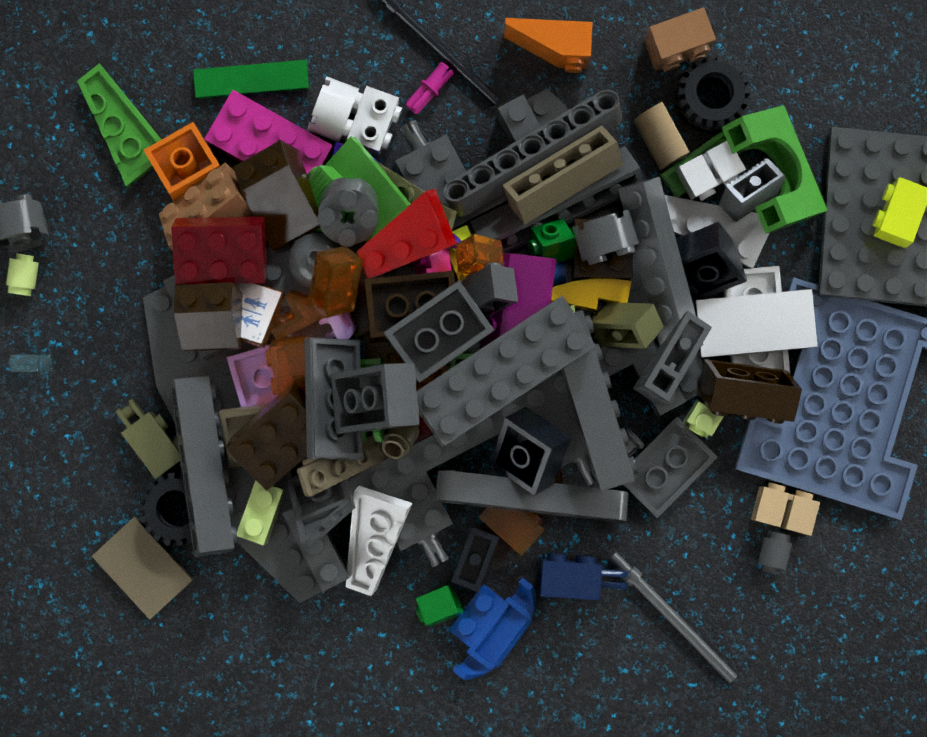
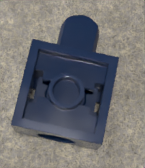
[538,553,628,600]

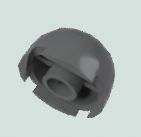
[288,231,348,291]

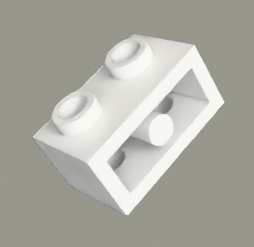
[347,86,402,156]

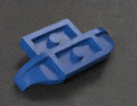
[449,578,536,680]

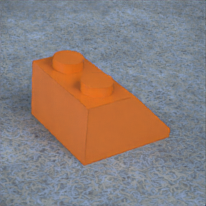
[143,122,220,201]

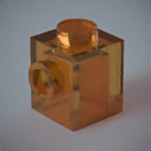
[455,234,504,274]

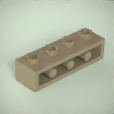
[503,125,623,225]

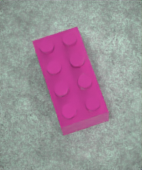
[204,90,334,175]

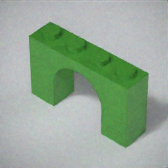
[722,105,828,234]

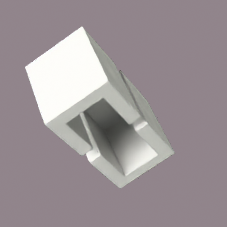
[675,141,746,201]

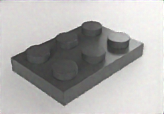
[623,416,717,518]

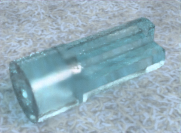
[9,355,53,372]

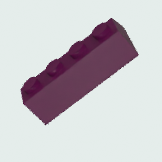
[479,253,556,350]

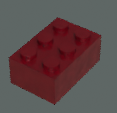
[171,217,267,285]

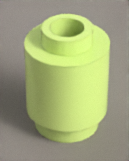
[6,253,39,296]

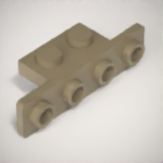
[297,429,390,497]

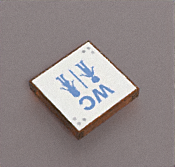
[235,283,285,348]

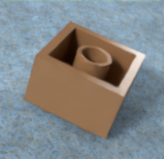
[644,7,716,73]

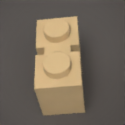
[751,483,820,536]

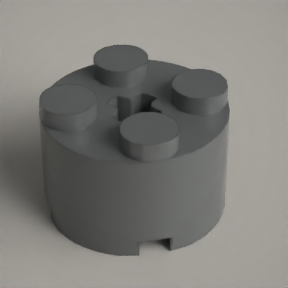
[317,177,379,247]
[0,194,50,253]
[572,209,639,265]

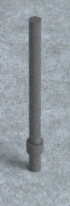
[608,552,737,683]

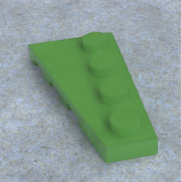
[77,63,162,188]

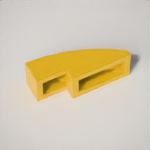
[551,278,632,312]

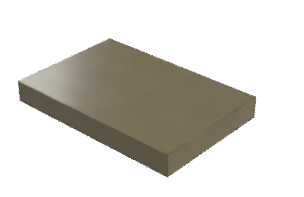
[92,517,194,620]

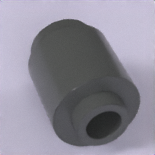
[758,531,792,575]

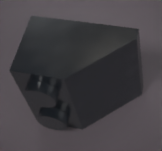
[676,221,747,301]

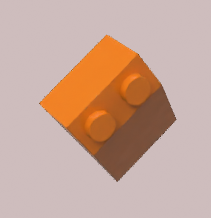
[504,18,592,73]

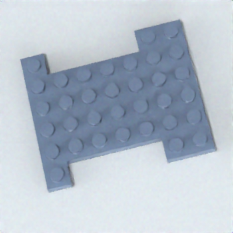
[734,277,927,520]

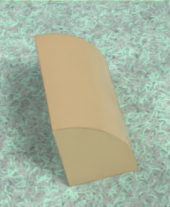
[634,102,689,171]

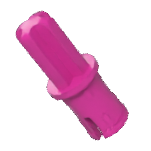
[406,62,454,114]

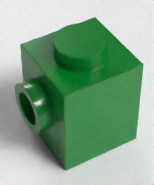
[528,219,575,263]
[416,585,464,626]

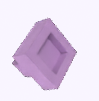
[319,302,357,340]

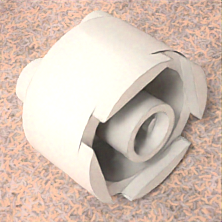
[307,77,363,142]

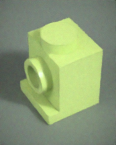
[683,399,724,438]

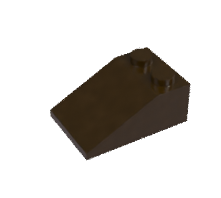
[233,140,320,251]

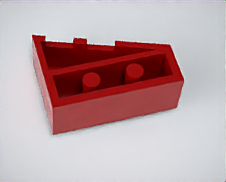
[357,188,457,279]

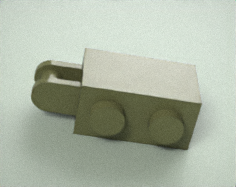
[590,302,664,349]
[116,399,181,479]

